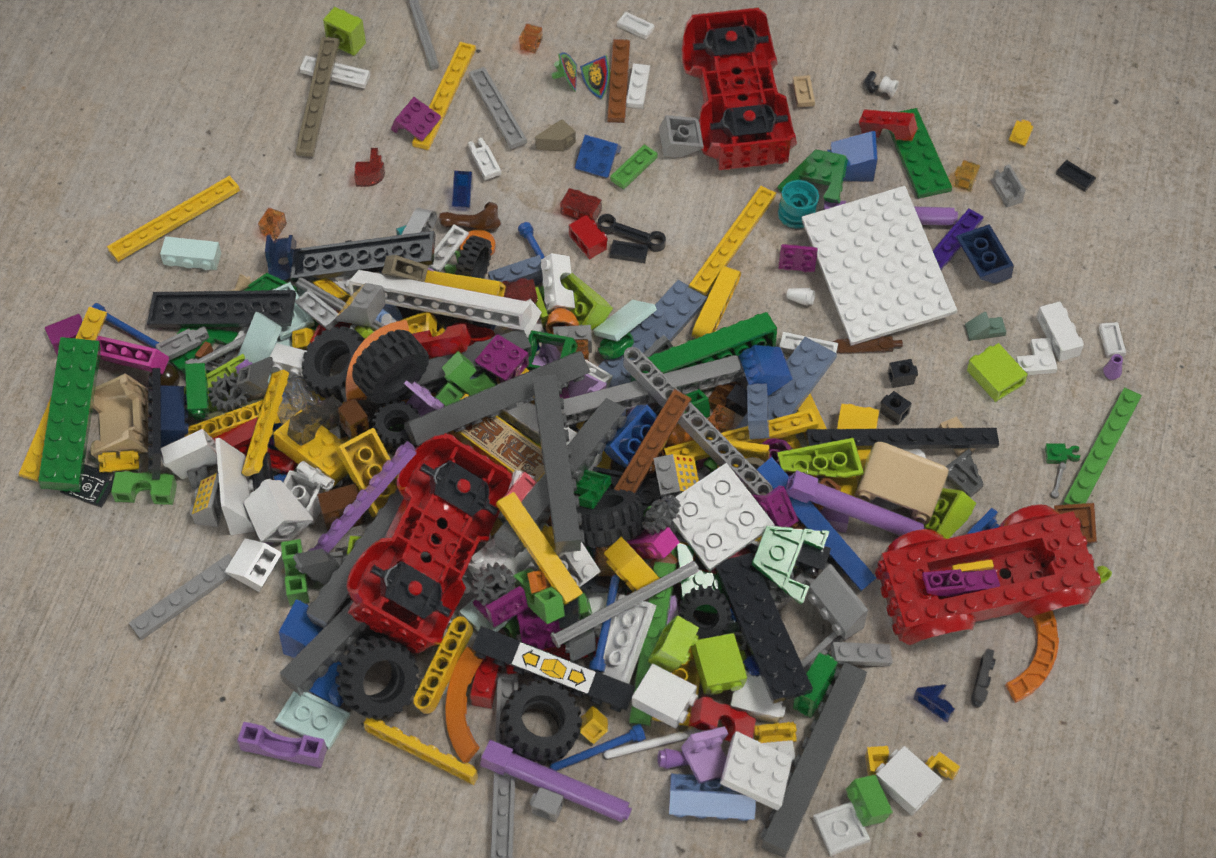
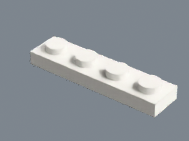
[300,56,370,89]

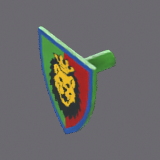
[551,52,577,92]
[580,55,611,99]

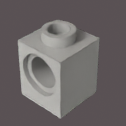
[530,787,564,823]

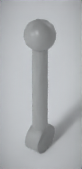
[1051,463,1066,499]

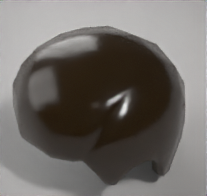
[149,363,180,387]

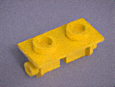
[98,450,140,472]
[753,722,797,743]

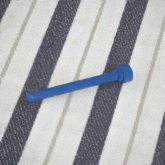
[518,222,545,259]
[92,303,159,349]
[589,575,620,673]
[550,724,646,771]

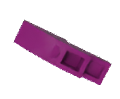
[922,569,1000,597]

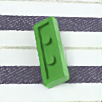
[610,144,658,189]

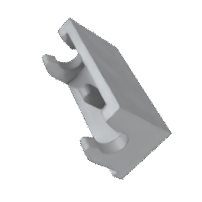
[990,164,1026,208]

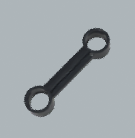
[598,214,666,252]

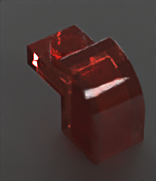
[354,148,385,187]

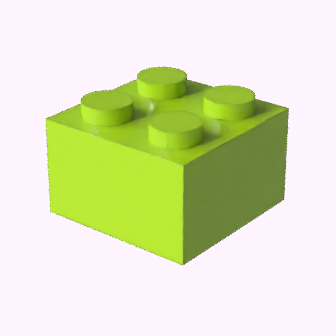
[323,7,366,56]
[648,615,699,673]

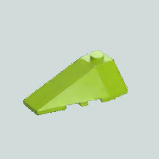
[923,488,977,539]

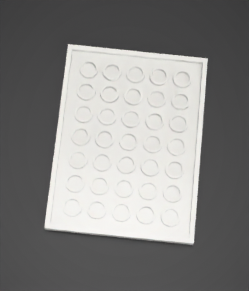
[802,186,957,346]

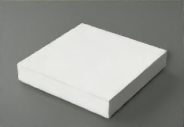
[813,802,870,856]

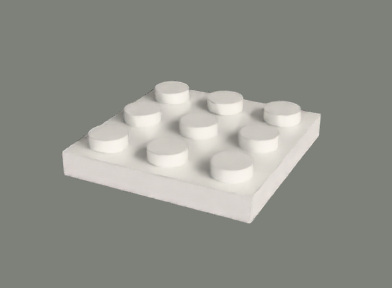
[720,731,792,811]

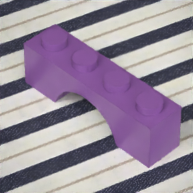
[237,722,327,768]

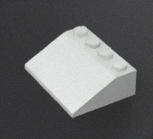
[215,438,254,535]

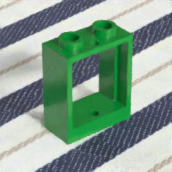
[527,330,578,371]
[185,363,209,420]
[793,652,838,718]

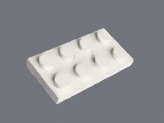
[602,594,657,684]

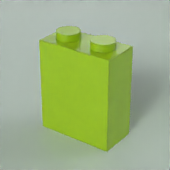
[967,343,1028,402]
[691,633,748,695]

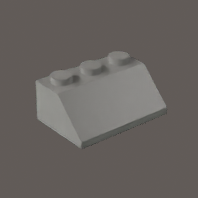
[808,564,868,640]

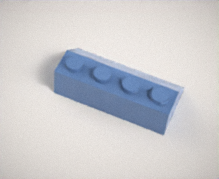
[669,774,756,821]

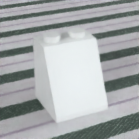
[243,479,313,542]

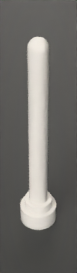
[604,727,702,759]

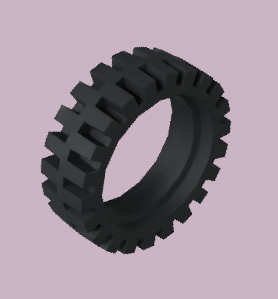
[455,235,492,279]

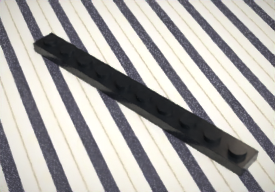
[806,428,999,449]

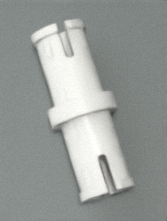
[297,461,335,491]

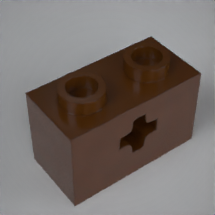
[338,399,369,439]

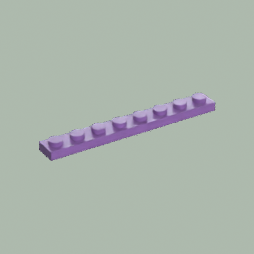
[308,441,416,553]

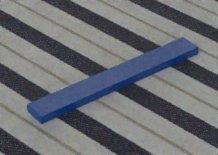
[757,457,876,591]

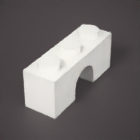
[541,253,575,312]

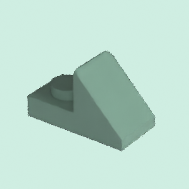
[965,311,1007,341]

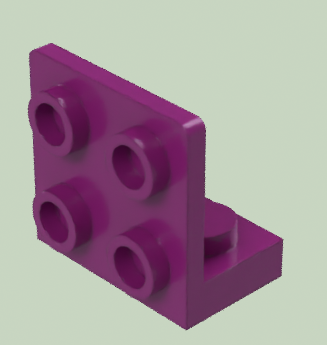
[390,97,441,141]
[778,244,818,272]
[45,314,83,356]
[475,334,529,383]
[751,486,799,527]
[472,586,528,628]
[516,607,563,650]

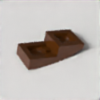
[708,381,741,413]

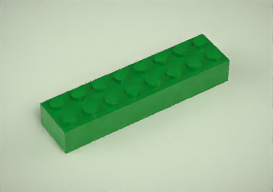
[631,312,777,382]
[38,337,101,492]

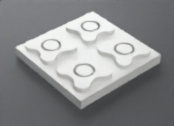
[672,463,775,571]

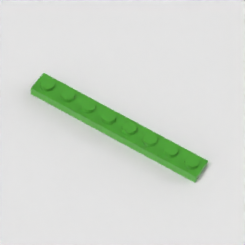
[1063,387,1142,505]
[629,562,676,727]

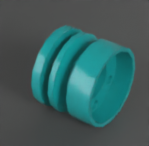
[777,180,819,229]

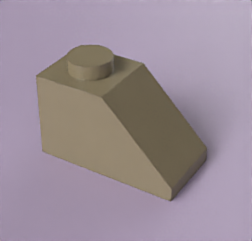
[535,119,576,151]
[382,255,428,282]

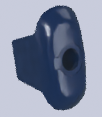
[265,235,297,280]

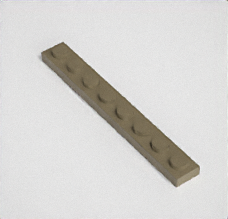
[295,37,339,157]

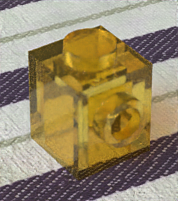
[954,160,980,192]

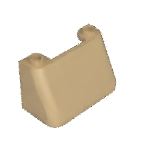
[90,374,152,459]
[854,442,949,524]

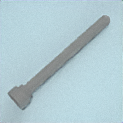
[185,335,246,364]

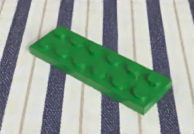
[888,108,953,199]

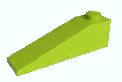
[560,272,613,330]
[777,438,864,478]

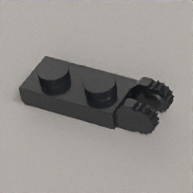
[970,648,996,708]

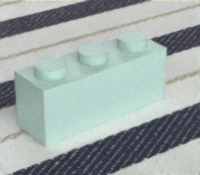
[160,236,221,270]

